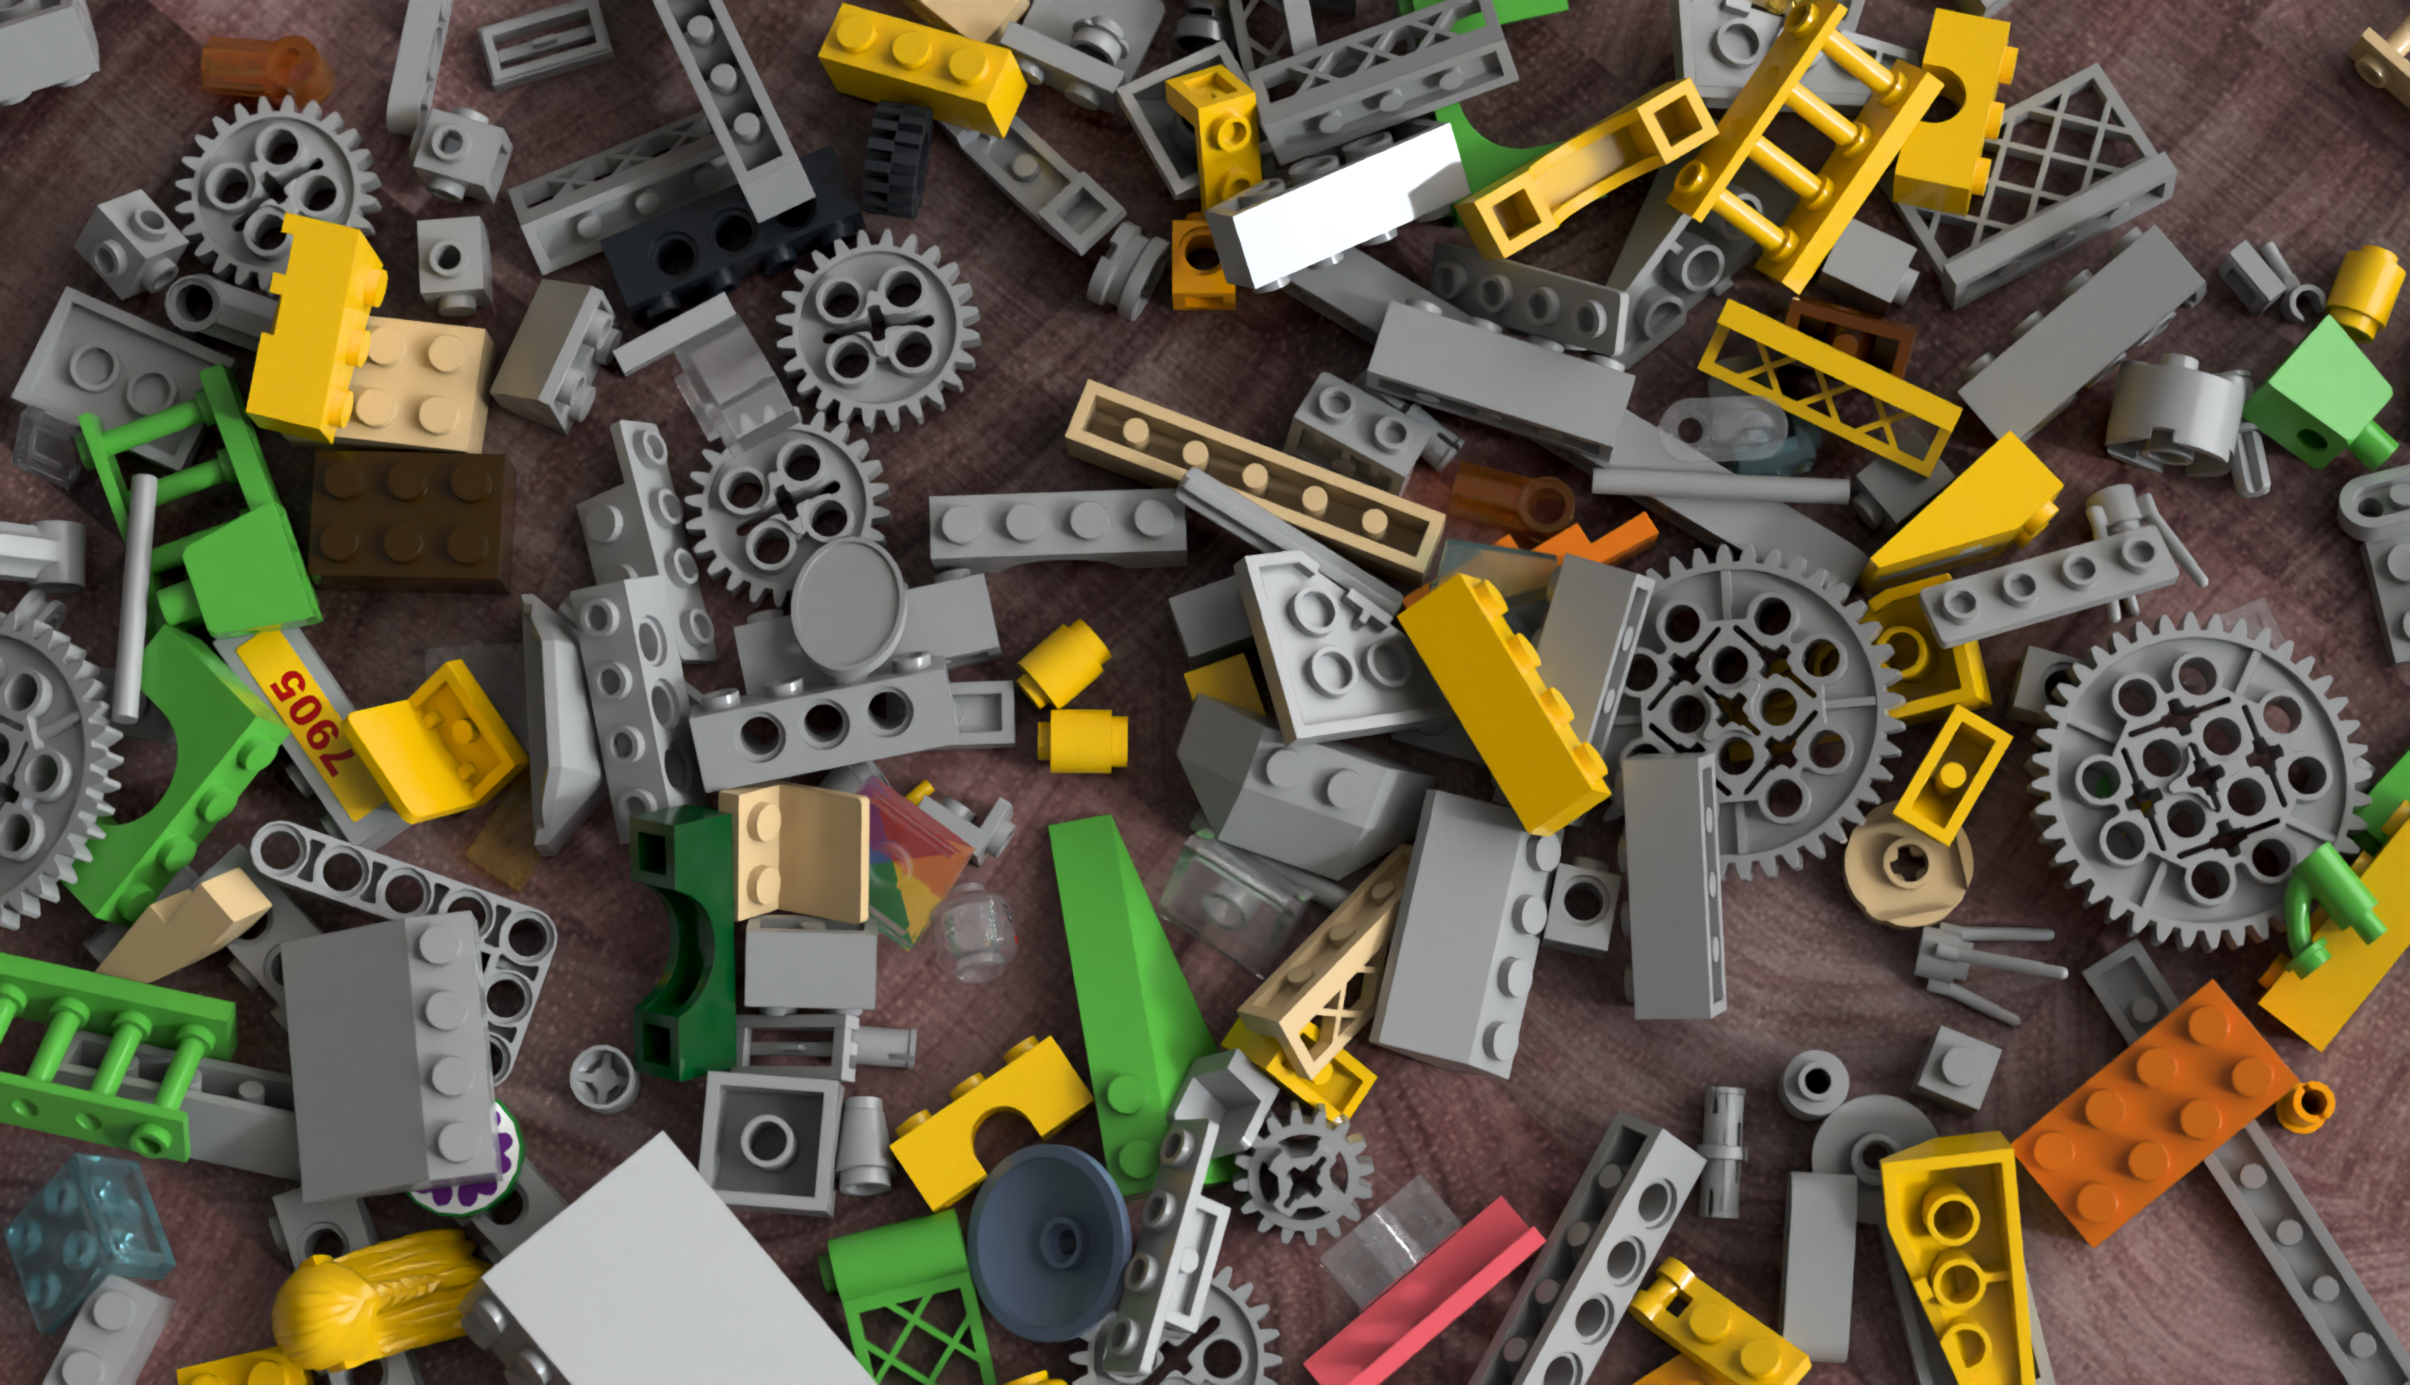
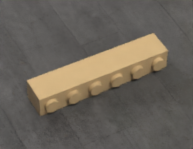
[1065,379,1446,588]

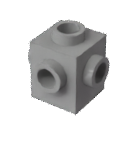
[409,107,513,204]
[74,189,189,300]

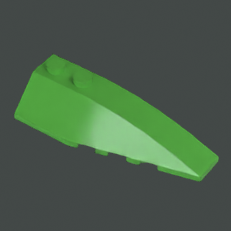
[1048,814,1240,1203]

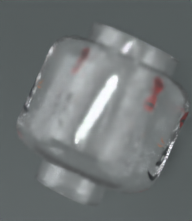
[929,883,1018,984]

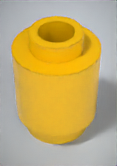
[2324,245,2406,344]
[1015,618,1112,710]
[1038,709,1128,774]

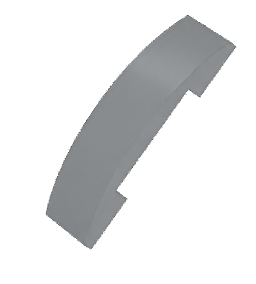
[932,115,1127,257]

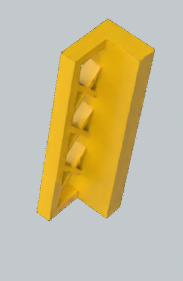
[1697,299,1963,478]

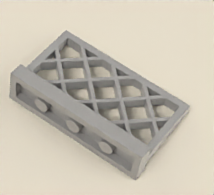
[1879,62,2178,311]

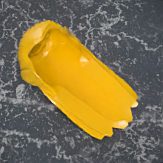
[271,1227,493,1373]

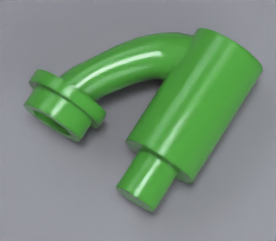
[2284,841,2388,980]

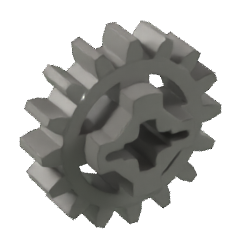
[1232,1101,1374,1245]

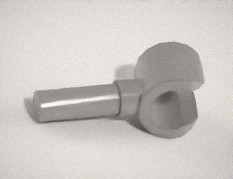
[2260,241,2327,324]

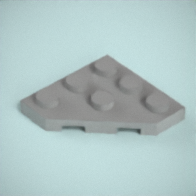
[1233,549,1458,747]

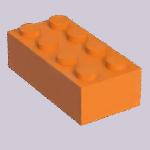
[2011,979,2300,1249]

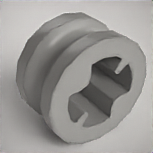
[14,588,67,631]

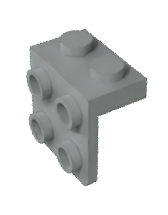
[1000,0,1165,116]

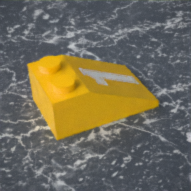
[1855,430,2064,594]

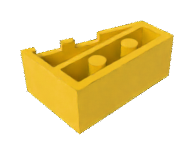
[246,212,388,445]

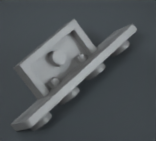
[1429,243,1629,356]
[576,420,718,665]
[1918,525,2179,649]
[1102,1118,1231,1377]

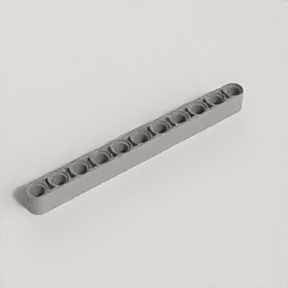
[1279,247,1869,592]

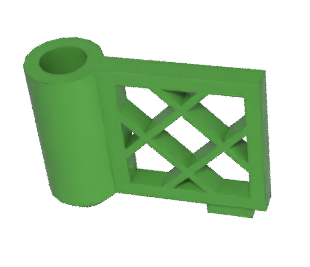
[818,1208,998,1385]

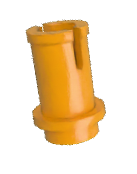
[2275,1081,2336,1135]

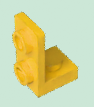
[1165,64,1262,217]

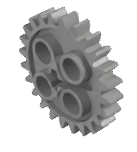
[175,95,382,298]
[776,228,981,433]
[685,406,892,612]
[1070,1266,1282,1385]

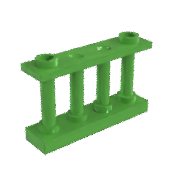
[74,363,320,641]
[0,952,238,1163]

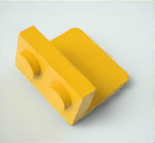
[341,659,530,824]

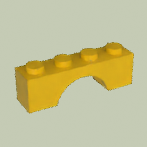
[1454,77,1720,261]

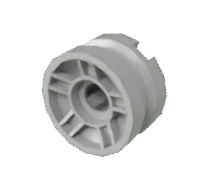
[1087,221,1172,322]

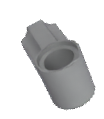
[165,273,278,352]
[0,520,87,594]

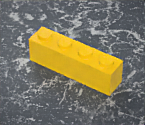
[1397,573,1612,837]
[2257,799,2410,1052]

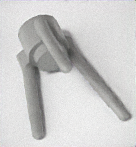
[2085,484,2208,623]
[1913,922,2068,1027]

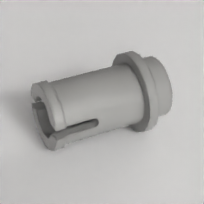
[849,1019,917,1070]

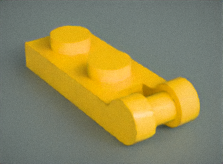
[1627,1256,1812,1385]

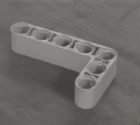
[249,820,558,1087]

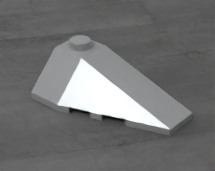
[1606,117,1800,370]

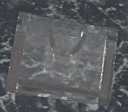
[1155,827,1315,979]

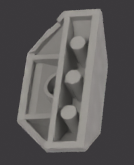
[520,594,610,857]
[1176,692,1438,881]

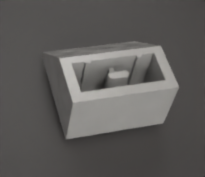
[490,279,622,435]

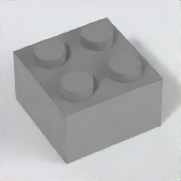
[698,1071,845,1218]

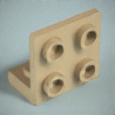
[718,780,870,924]

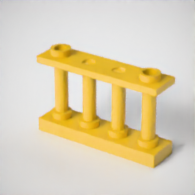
[1665,0,1945,295]

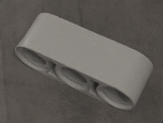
[1778,1171,1858,1363]

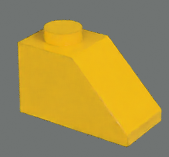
[1891,704,2013,848]
[1220,1017,1378,1123]

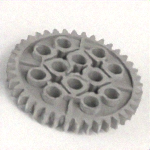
[1600,544,1906,882]
[0,611,124,931]
[2026,612,2372,953]

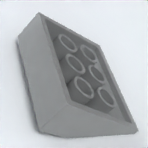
[280,910,503,1204]

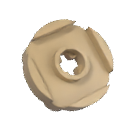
[1842,800,1974,930]

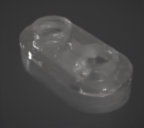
[1658,395,1788,463]

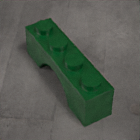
[629,804,737,1082]

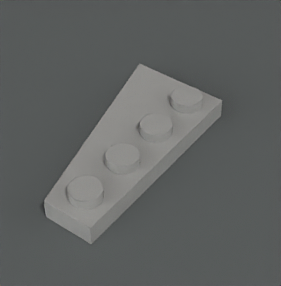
[1670,0,1920,116]

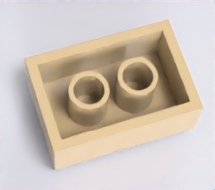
[281,316,497,454]

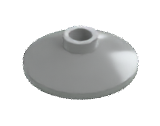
[1811,1094,1938,1224]

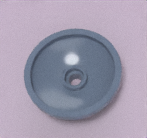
[967,1144,1132,1342]

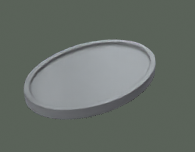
[791,536,907,679]

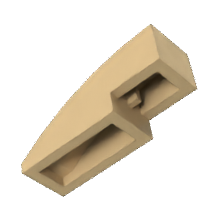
[95,867,273,984]

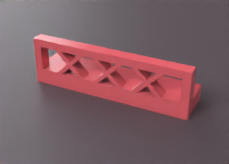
[1302,1195,1546,1385]

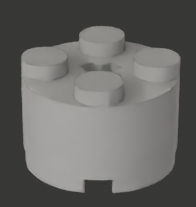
[2105,353,2248,477]

